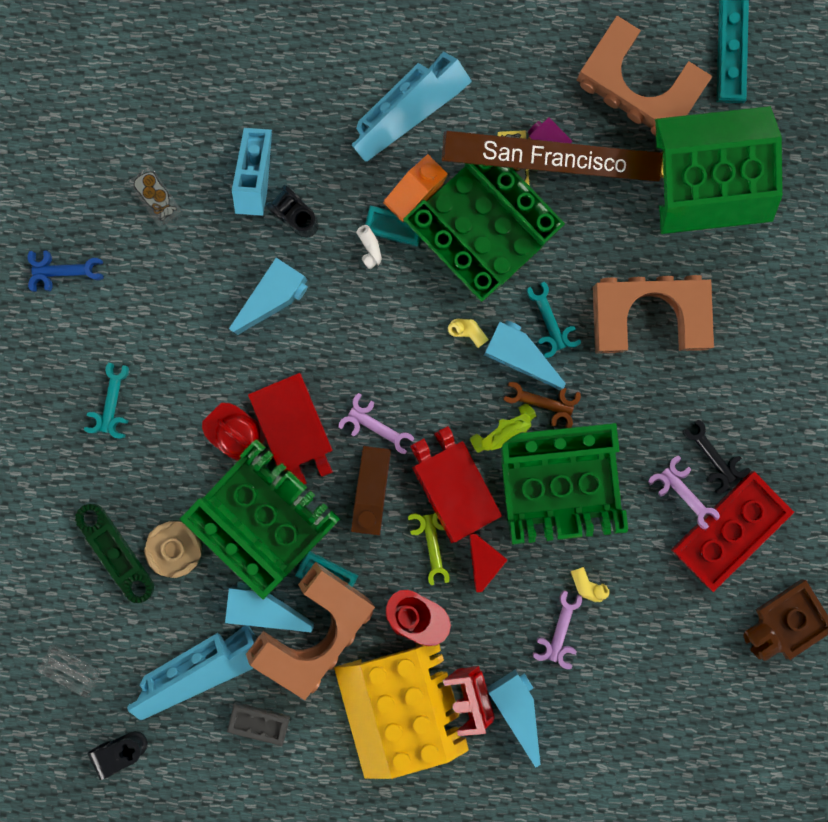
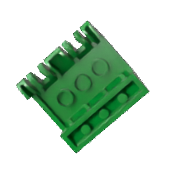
[501,423,628,545]
[180,439,340,600]

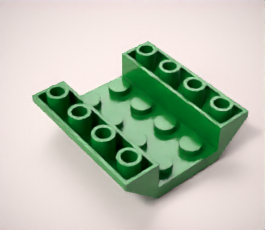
[655,106,783,234]
[403,164,565,302]

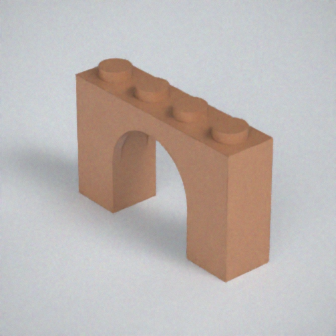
[576,16,712,136]
[593,275,714,354]
[246,562,375,700]

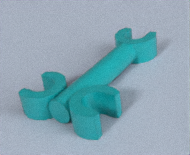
[527,282,581,358]
[84,362,129,439]

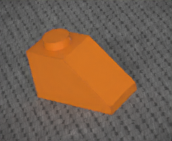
[383,154,448,222]

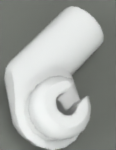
[356,225,382,269]

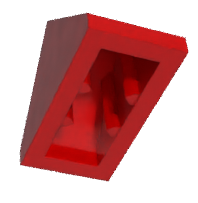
[469,532,508,592]

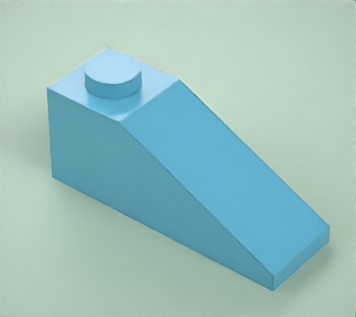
[232,128,272,216]
[229,258,308,335]
[484,320,566,390]
[225,581,314,632]
[487,669,541,768]

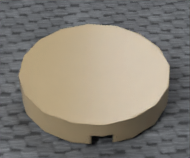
[144,521,202,578]

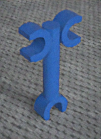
[28,251,103,292]

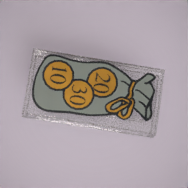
[127,165,184,229]

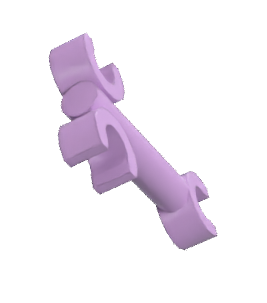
[339,393,414,454]
[648,456,720,530]
[532,590,582,669]

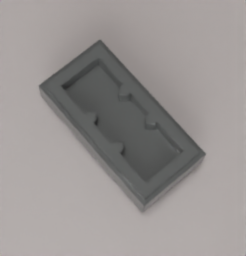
[227,702,290,746]

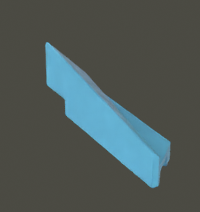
[352,52,472,161]
[127,625,257,720]

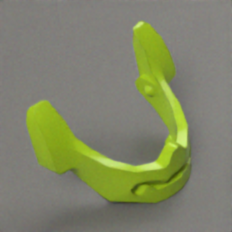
[470,404,536,453]

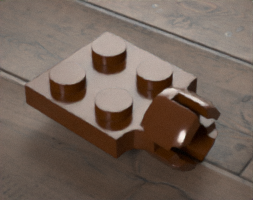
[743,579,828,661]

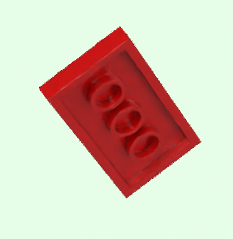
[671,471,794,592]

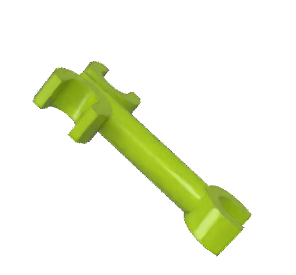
[408,513,450,585]

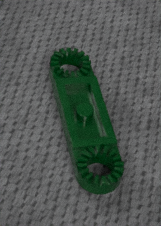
[75,504,154,603]

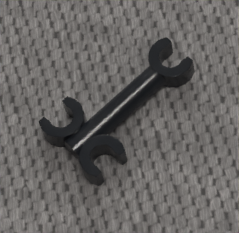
[683,420,751,494]

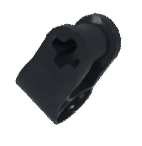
[265,185,319,238]
[87,731,148,780]

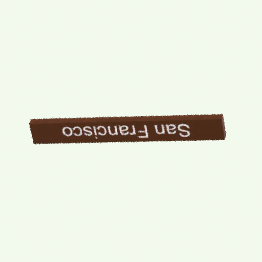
[442,131,663,182]

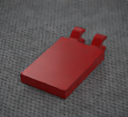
[248,373,333,485]
[410,426,502,543]

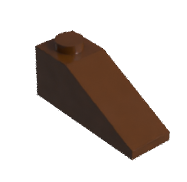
[351,446,391,535]

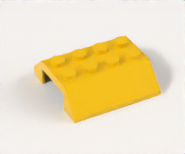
[334,643,469,779]

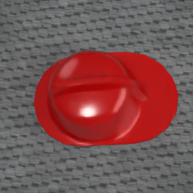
[202,403,265,461]
[386,590,451,646]

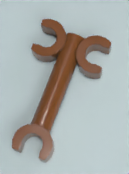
[503,382,581,428]

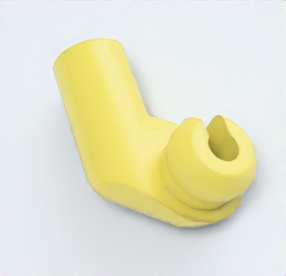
[448,318,489,348]
[570,567,609,602]

